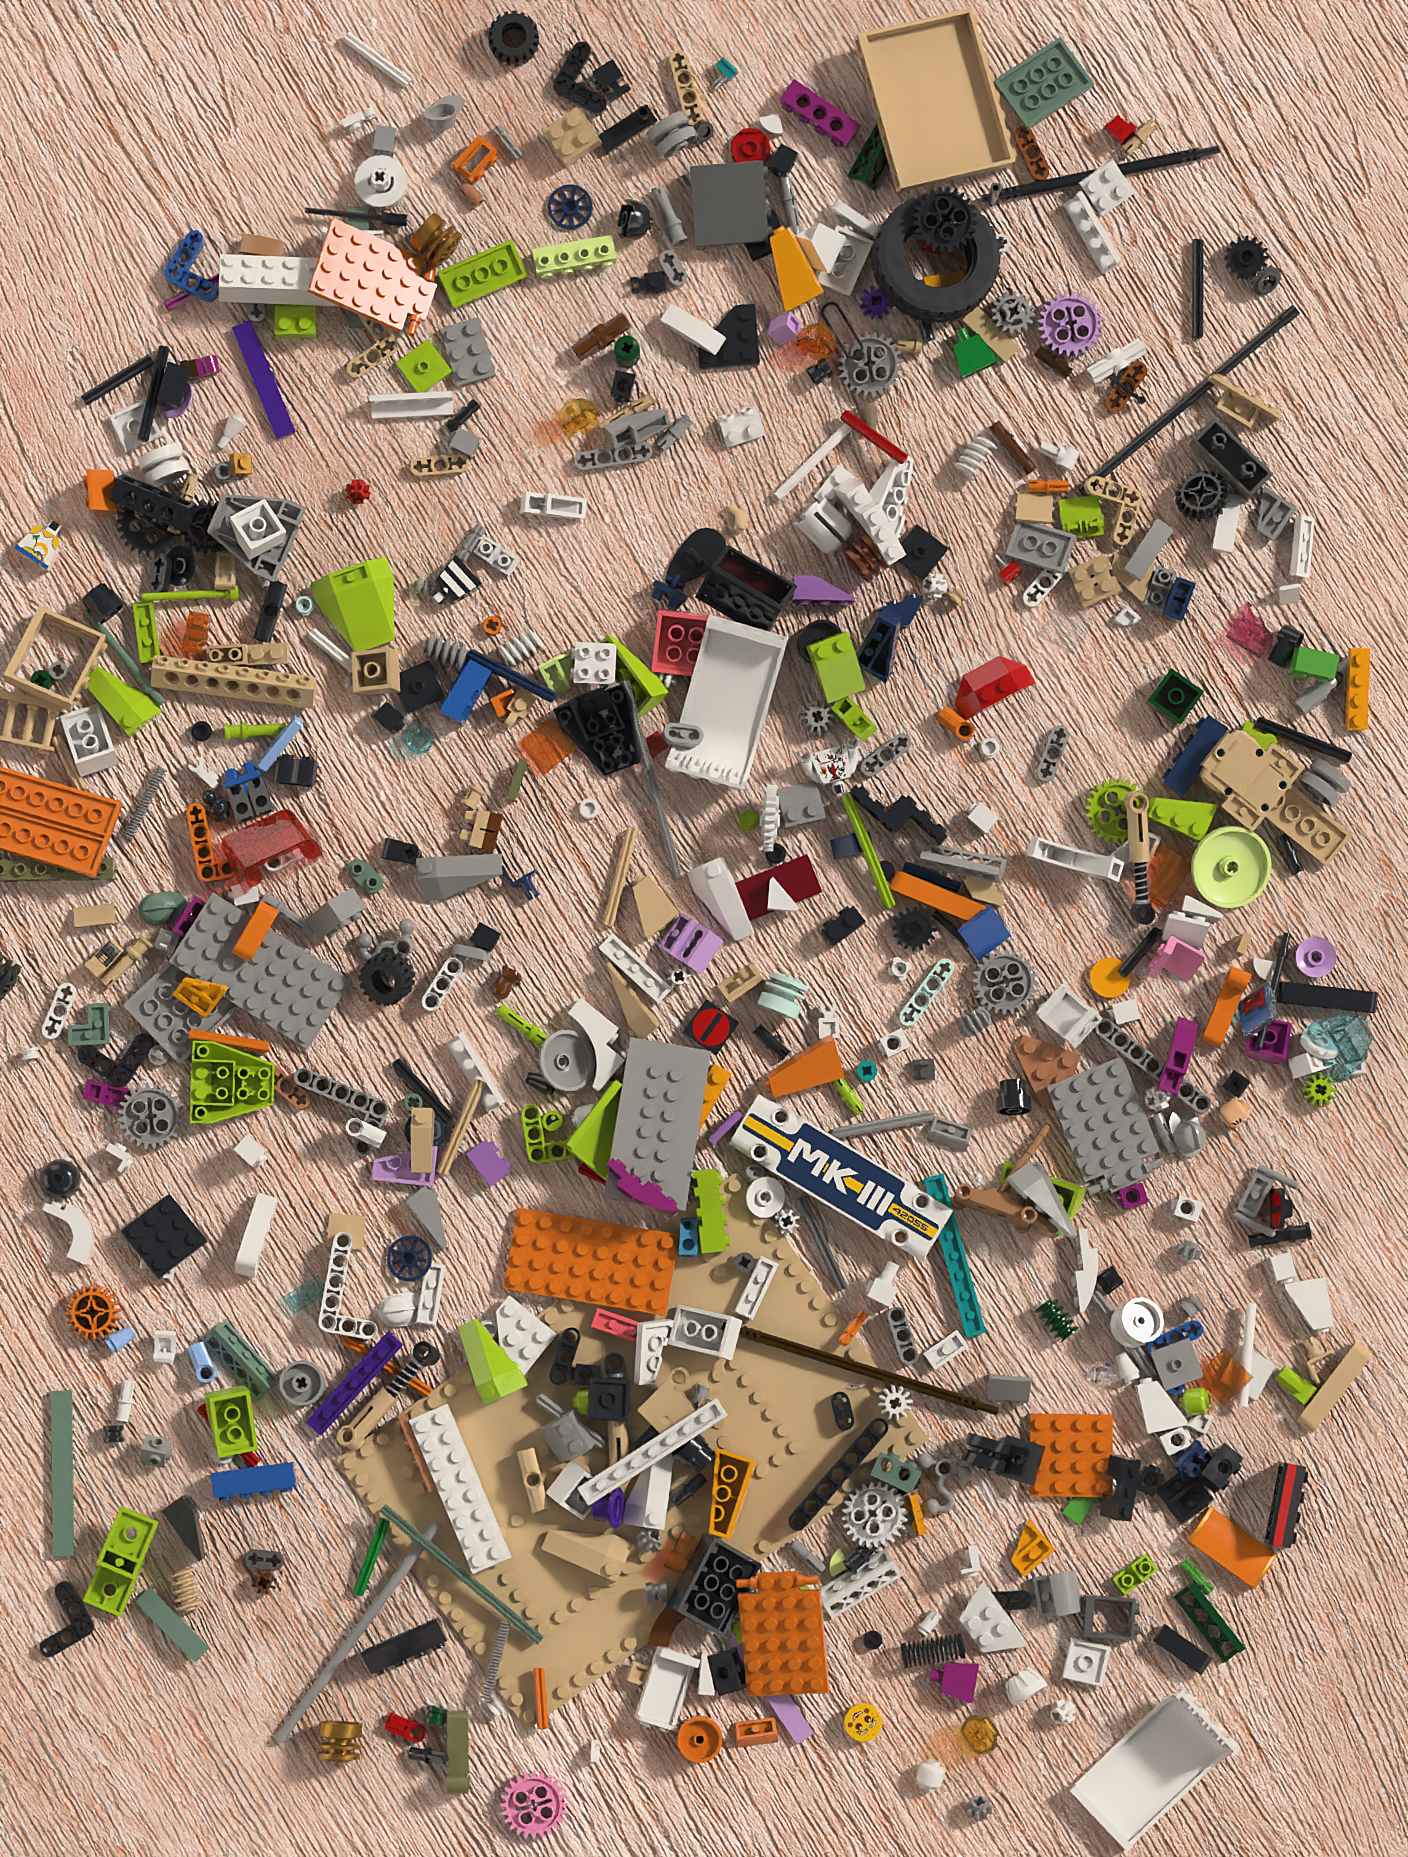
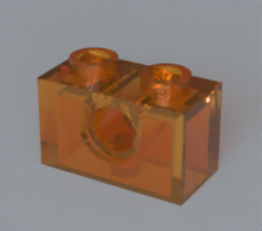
[181,611,212,658]

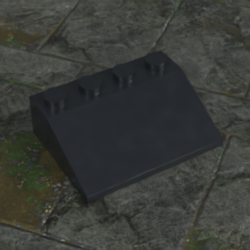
[665,1533,762,1638]

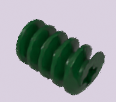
[614,335,640,368]
[1034,1297,1079,1343]

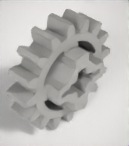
[990,291,1035,336]

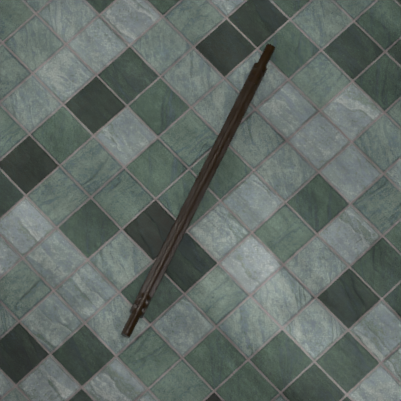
[721,1321,999,1415]

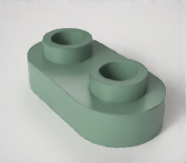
[348,859,384,894]

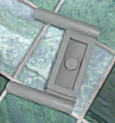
[1233,1164,1300,1237]

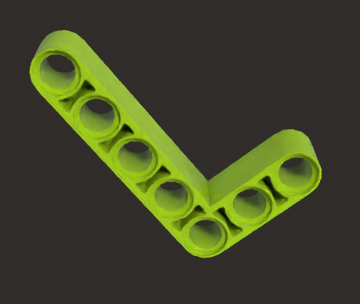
[522,1104,577,1164]

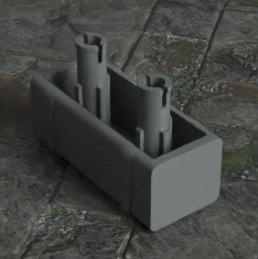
[1189,417,1274,502]

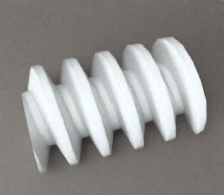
[954,436,997,481]
[498,629,545,667]

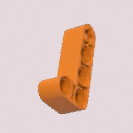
[186,803,238,883]
[1200,966,1251,1049]

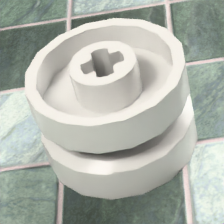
[138,443,189,487]
[1110,1298,1164,1348]

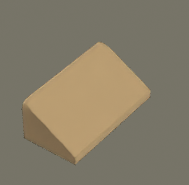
[73,903,116,928]

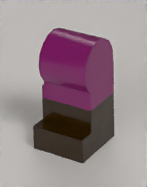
[179,355,220,382]

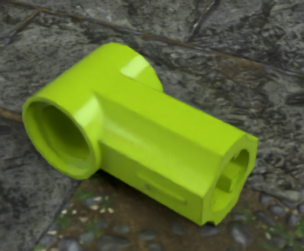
[1274,1365,1318,1406]

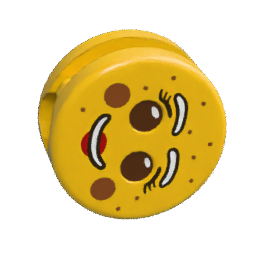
[844,1702,882,1742]

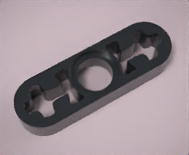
[992,1590,1032,1610]

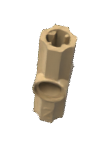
[516,1447,549,1512]

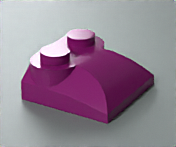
[1244,1018,1292,1064]

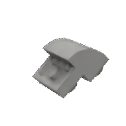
[1032,1570,1083,1619]

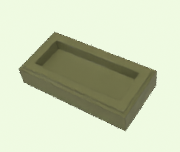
[507,759,528,802]

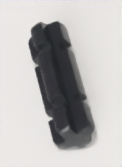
[446,399,480,432]

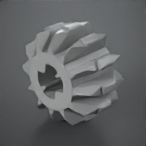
[800,700,835,735]
[956,1006,992,1037]

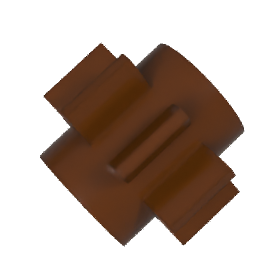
[251,1570,277,1595]

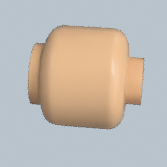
[1219,1098,1250,1129]

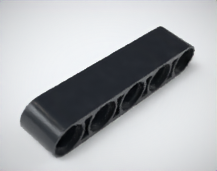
[1276,981,1378,1013]

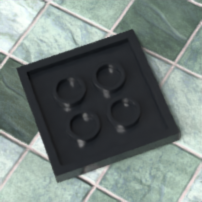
[120,1193,208,1280]

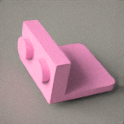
[1148,936,1206,981]

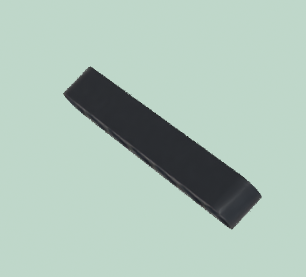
[788,1418,888,1531]

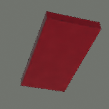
[735,854,822,921]

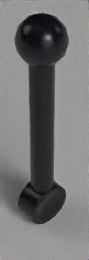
[1109,376,1146,405]

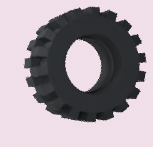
[488,10,539,66]
[359,950,415,1006]

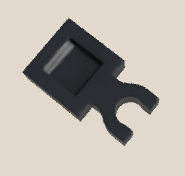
[630,271,666,295]

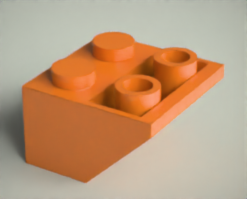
[83,469,119,516]

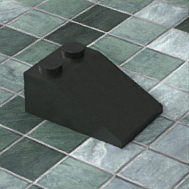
[161,1495,206,1561]

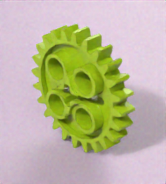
[1083,778,1143,844]

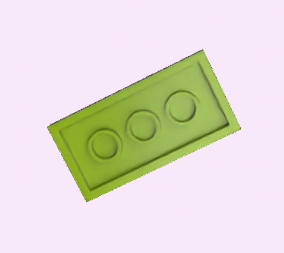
[437,239,528,309]

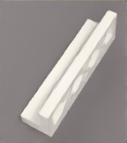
[1062,191,1122,275]
[370,391,453,420]
[446,1032,506,1113]
[820,1548,902,1619]

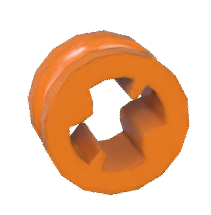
[483,616,502,636]

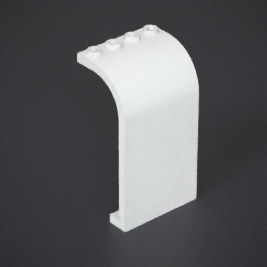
[665,615,789,791]
[1069,1689,1239,1852]

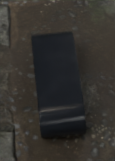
[549,1327,581,1385]
[1153,1624,1213,1676]

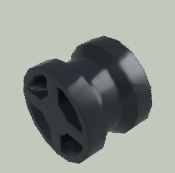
[103,1425,124,1443]

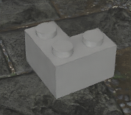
[305,888,367,941]

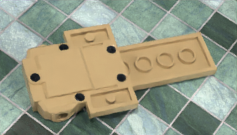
[1200,729,1352,867]

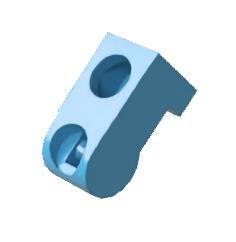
[679,1218,698,1257]

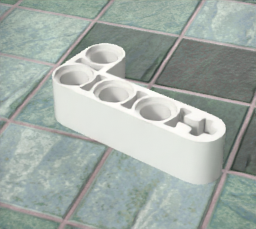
[235,1192,278,1278]

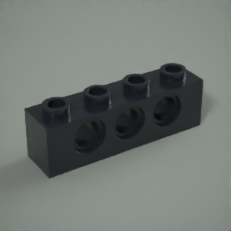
[110,474,197,531]

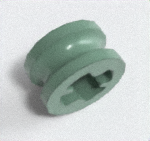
[404,1093,423,1112]

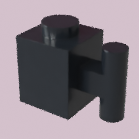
[591,59,631,103]

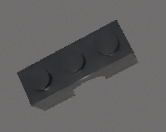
[1099,1454,1142,1521]

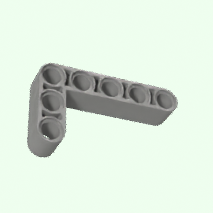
[294,1068,389,1157]

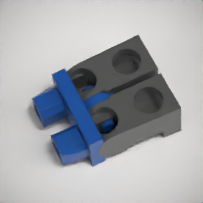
[224,761,275,824]

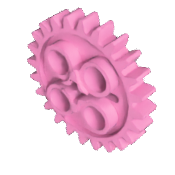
[500,1770,568,1839]

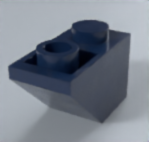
[883,594,924,630]

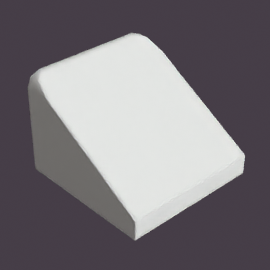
[1277,584,1300,605]

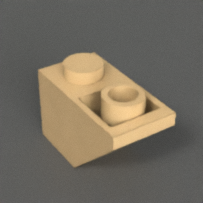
[962,877,1006,907]

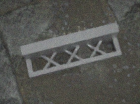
[920,843,1007,883]

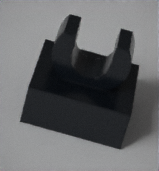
[1096,1266,1124,1295]

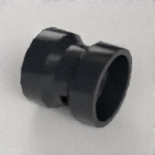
[806,358,834,386]

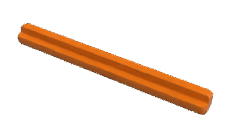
[342,1335,432,1397]

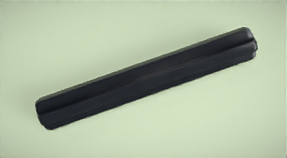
[81,355,154,405]
[392,1058,454,1123]

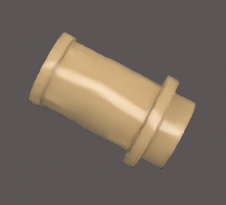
[897,339,923,356]

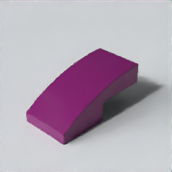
[82,1079,130,1108]

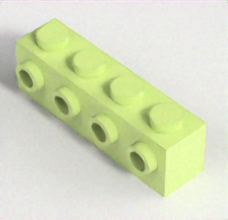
[532,235,617,279]

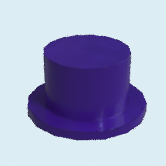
[592,1488,624,1529]

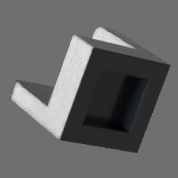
[469,922,501,953]

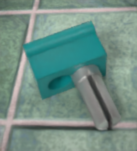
[712,57,739,90]

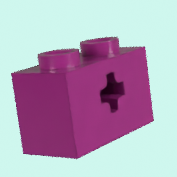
[170,895,206,938]

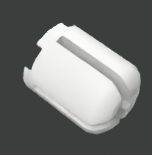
[793,495,852,554]

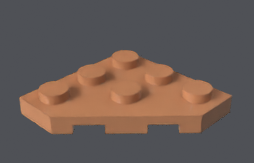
[1016,1035,1081,1111]

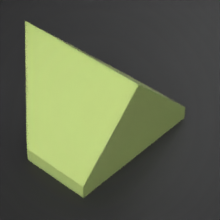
[538,652,573,696]

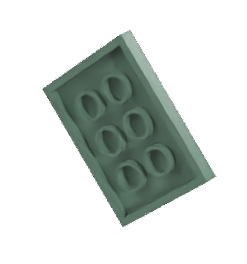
[994,37,1095,130]

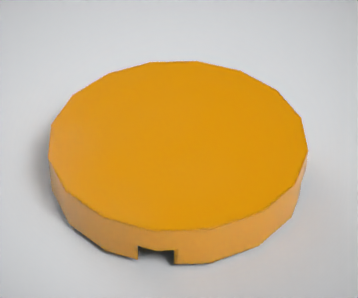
[1090,958,1130,998]

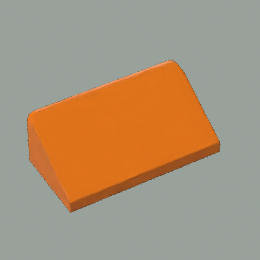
[734,1717,779,1748]

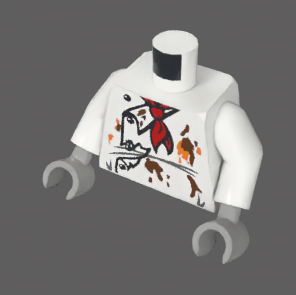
[796,735,859,795]

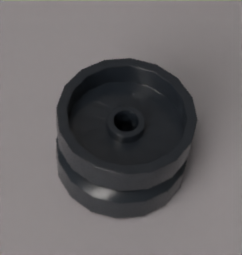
[797,620,842,665]
[960,1432,1012,1473]

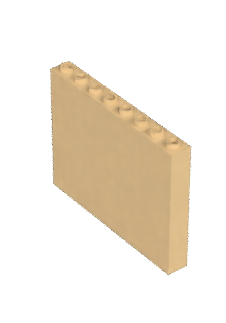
[853,8,1017,193]

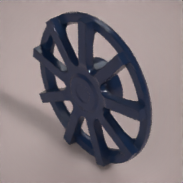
[547,184,593,230]
[387,1235,433,1282]

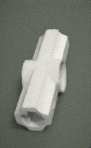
[1086,338,1148,384]

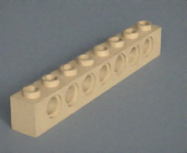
[151,655,317,709]

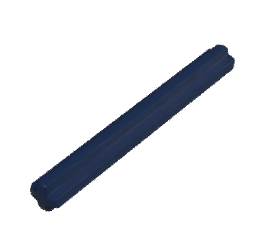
[466,649,557,702]

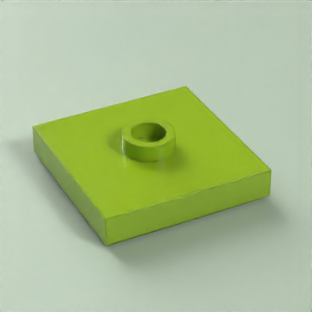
[396,339,453,393]

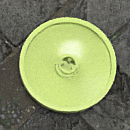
[1191,826,1272,908]

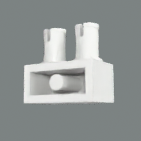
[864,1261,899,1307]

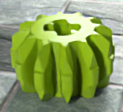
[1302,1073,1338,1108]

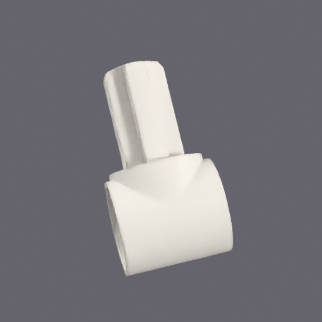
[1039,441,1080,472]

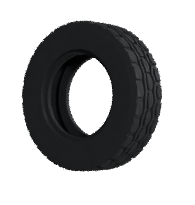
[872,195,1001,323]

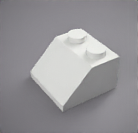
[229,499,286,560]
[546,1460,594,1520]

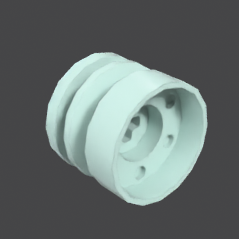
[757,972,809,1020]

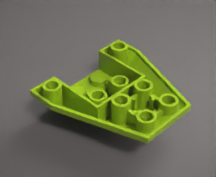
[310,557,395,652]
[190,1041,275,1124]

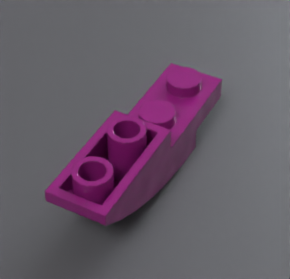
[1157,1016,1198,1097]
[605,1158,679,1215]

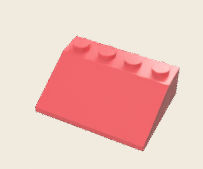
[651,608,735,676]

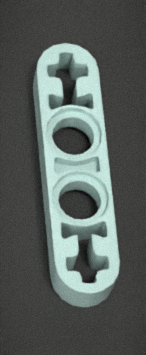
[899,959,954,1027]

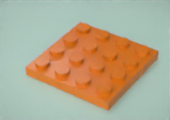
[1029,1413,1113,1497]

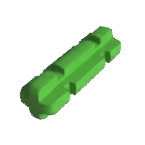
[1180,1559,1214,1595]

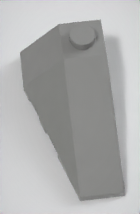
[416,854,503,901]
[1006,1162,1077,1238]

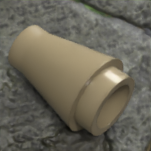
[858,402,877,431]

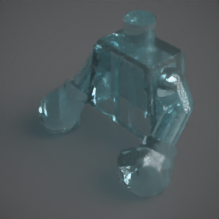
[1306,1014,1372,1083]

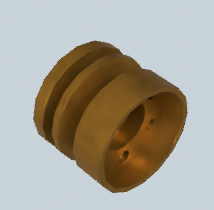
[409,213,463,268]
[317,1721,363,1762]

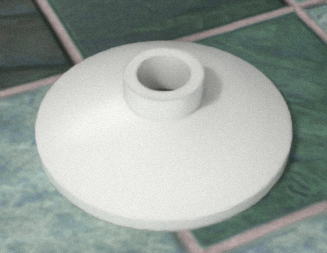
[746,1177,785,1218]

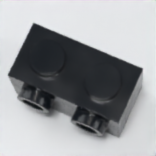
[821,905,866,948]

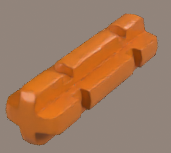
[838,1310,868,1346]

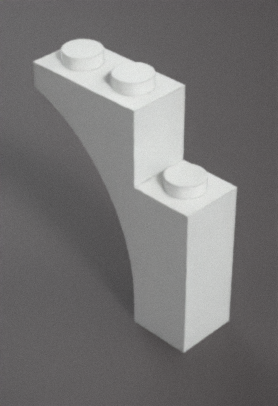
[1026,836,1124,882]
[568,998,625,1092]

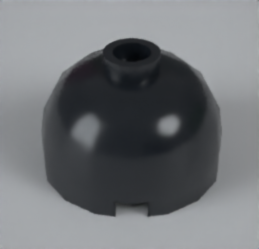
[617,199,653,240]
[40,1159,81,1200]

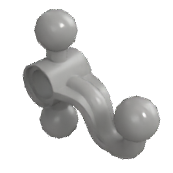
[356,919,415,964]
[916,1453,972,1515]

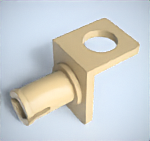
[1302,1336,1332,1386]

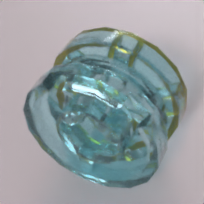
[405,725,434,755]

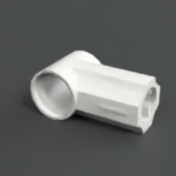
[345,1118,386,1148]

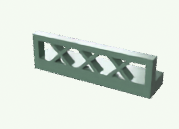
[202,1319,280,1402]

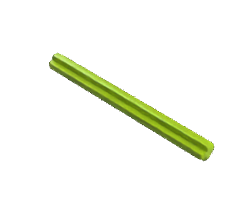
[841,793,895,909]

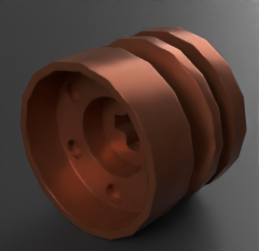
[842,531,895,583]

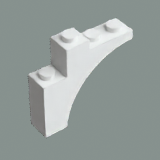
[833,478,906,565]

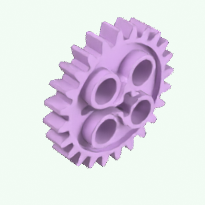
[1037,291,1104,358]

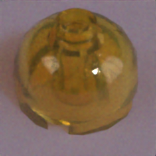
[559,398,601,437]
[956,1714,999,1758]

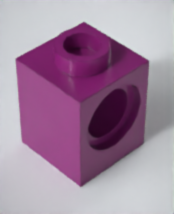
[1116,1182,1149,1210]

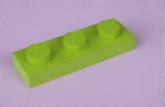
[132,601,161,664]

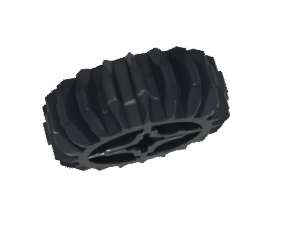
[1175,470,1230,523]
[181,499,223,554]

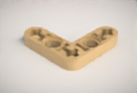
[346,314,398,377]
[1084,476,1142,546]

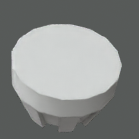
[1005,1667,1048,1708]

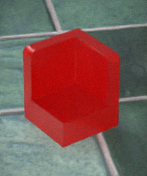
[1104,115,1137,145]

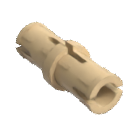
[1121,119,1159,156]

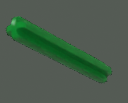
[353,1517,390,1596]

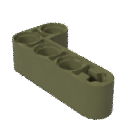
[447,1710,469,1794]

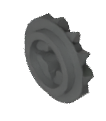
[1250,265,1281,295]

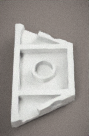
[959,1580,1028,1652]

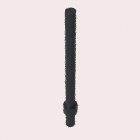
[1254,932,1291,1050]

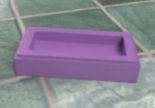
[708,1111,742,1145]

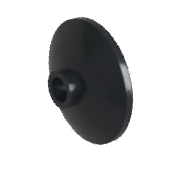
[166,546,196,586]

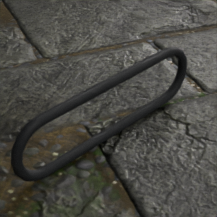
[821,302,864,359]

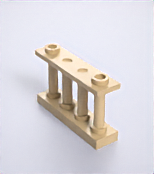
[0,690,66,755]

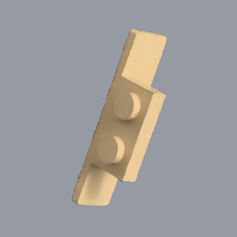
[1208,374,1282,429]

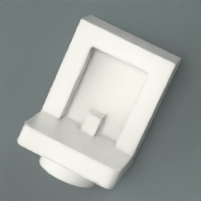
[105,1142,133,1173]
[153,1330,176,1364]

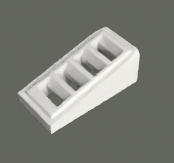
[1180,895,1223,921]
[698,1651,715,1695]

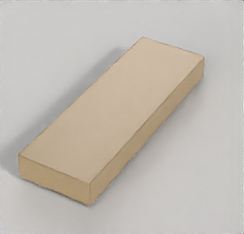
[962,307,1020,363]

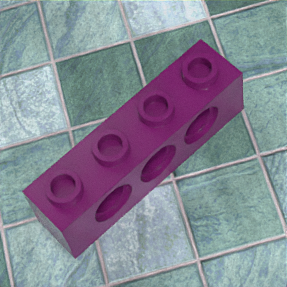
[780,79,860,149]

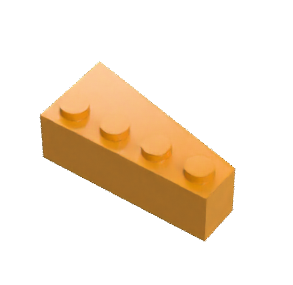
[709,1447,758,1540]

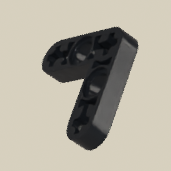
[553,41,607,116]
[78,1033,154,1086]
[40,1581,95,1657]

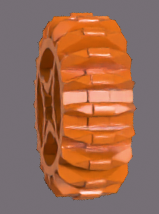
[65,1284,121,1340]

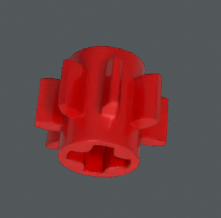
[345,479,371,504]

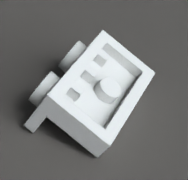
[960,1544,981,1577]

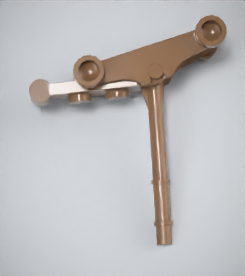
[951,1124,1059,1238]

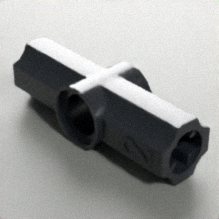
[253,580,288,644]

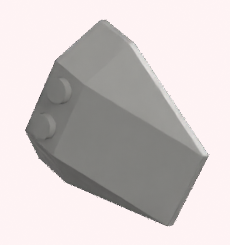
[207,494,306,582]

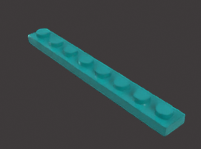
[923,1173,986,1338]

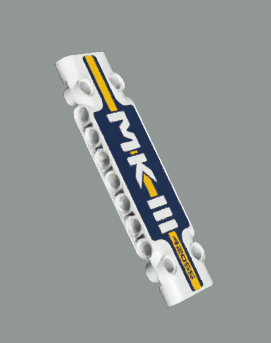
[729,1094,953,1261]

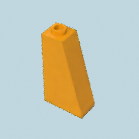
[770,226,824,312]

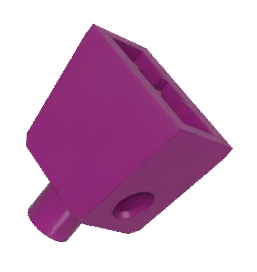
[930,1662,979,1703]

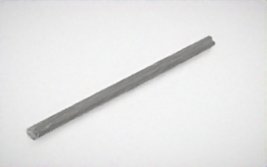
[622,680,684,880]

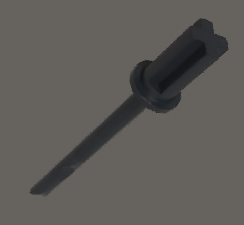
[305,207,408,227]

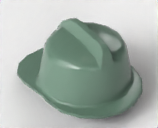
[139,891,187,926]

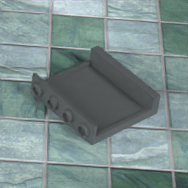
[690,160,773,250]

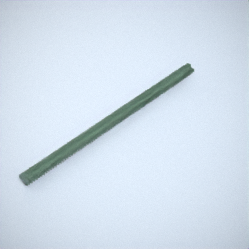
[379,1504,543,1645]

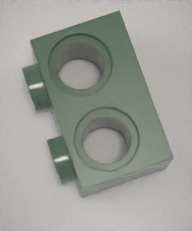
[870,1451,922,1494]

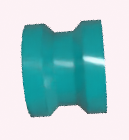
[856,1061,877,1082]

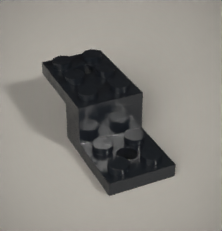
[849,785,948,845]

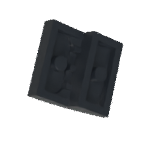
[1156,1472,1214,1525]

